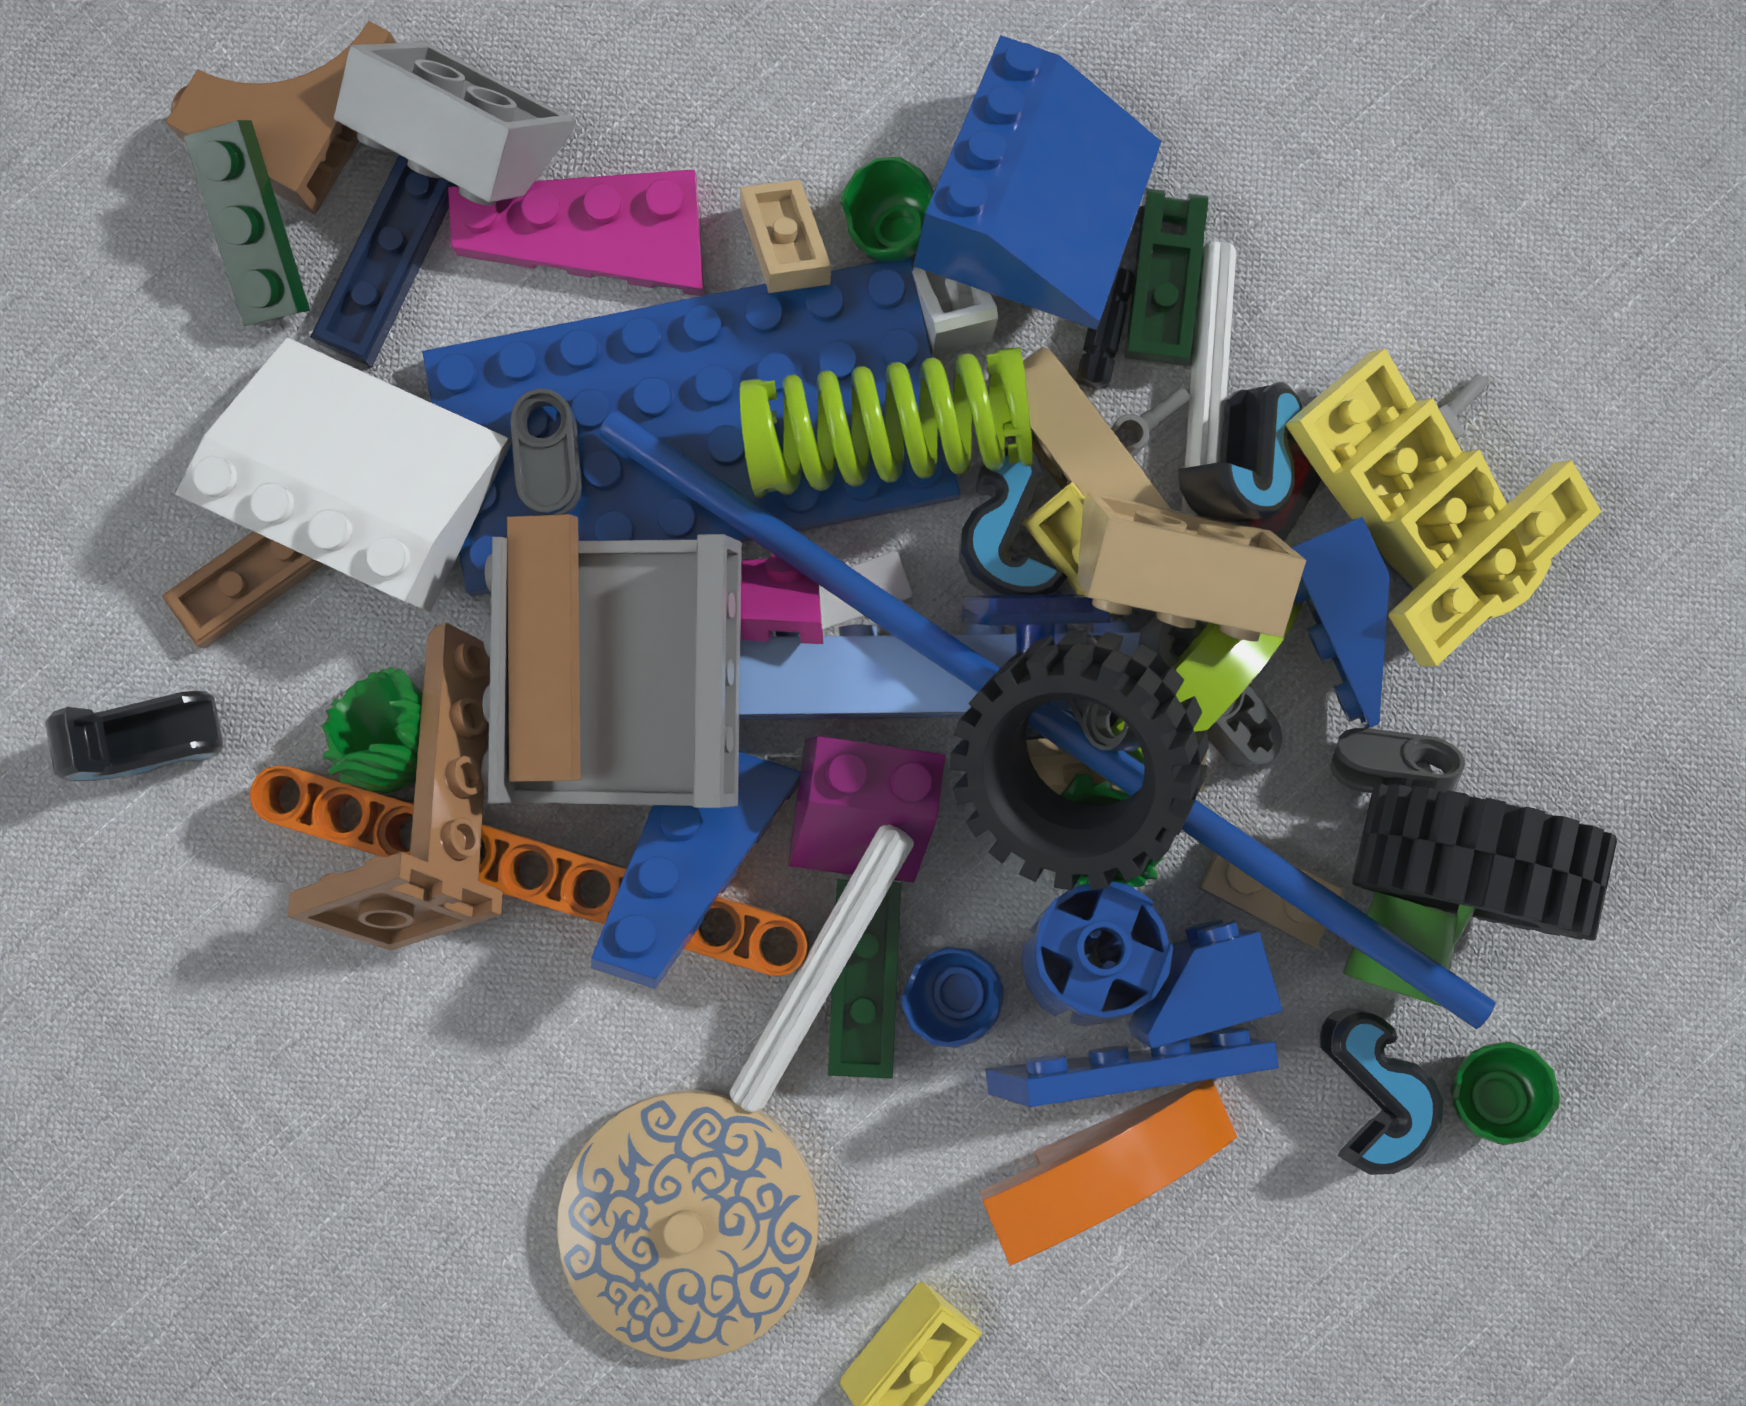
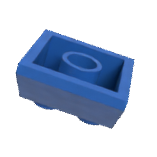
[1128,919,1283,1049]

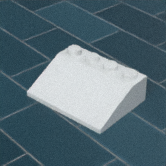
[175,337,512,612]

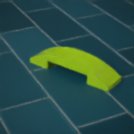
[1111,602,1304,764]

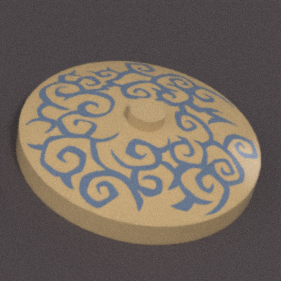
[557,1090,819,1360]

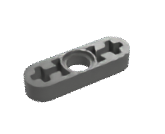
[1139,619,1282,767]

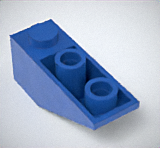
[1291,516,1390,730]

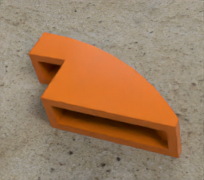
[979,1079,1237,1266]

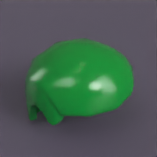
[841,157,934,263]
[1451,1042,1560,1146]

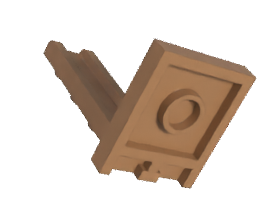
[287,622,503,951]

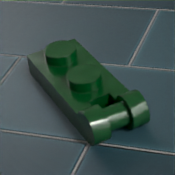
[1124,188,1208,366]

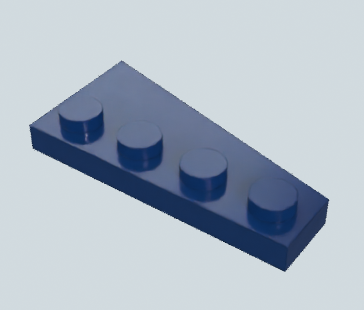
[591,752,800,989]
[985,1028,1279,1107]

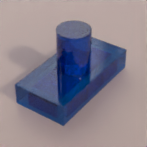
[962,594,1110,653]

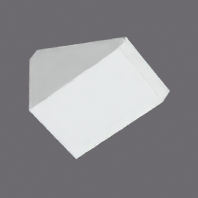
[912,261,998,356]

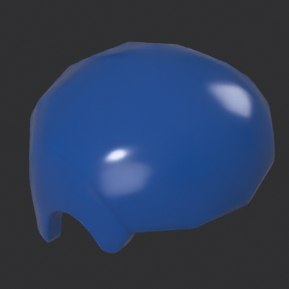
[901,947,1004,1048]

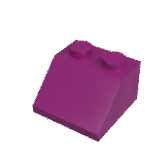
[788,736,946,883]

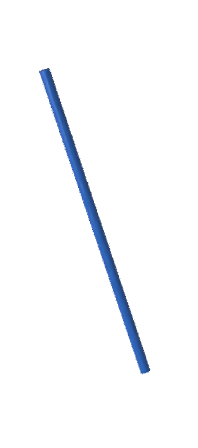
[599,410,1496,1029]

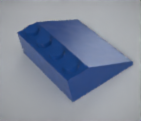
[914,35,1162,330]

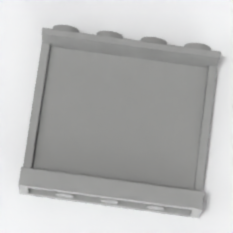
[481,534,742,808]

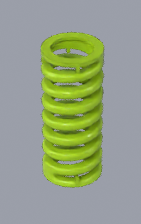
[740,347,1033,498]

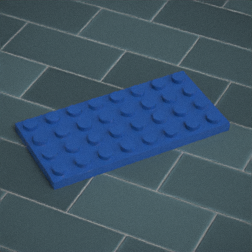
[422,257,961,597]

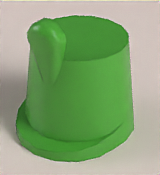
[1342,892,1476,1007]

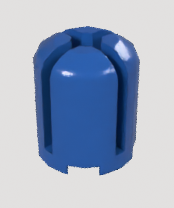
[1021,881,1173,1027]

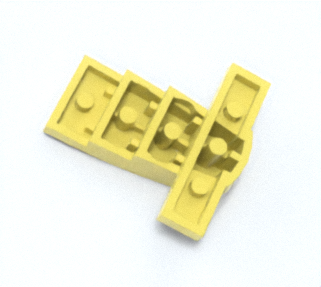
[1285,348,1602,666]

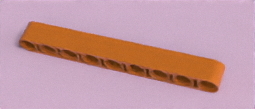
[250,765,809,976]

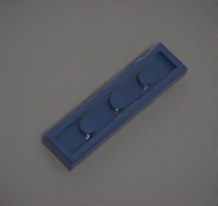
[310,154,458,367]

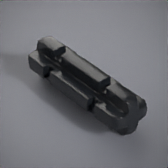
[1076,267,1134,389]

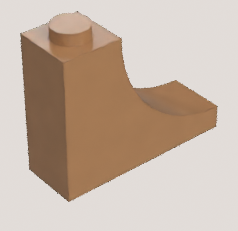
[166,21,396,215]

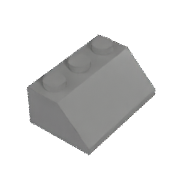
[334,42,576,206]

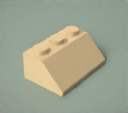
[1077,492,1306,641]

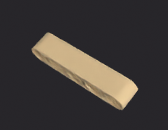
[1023,347,1172,614]

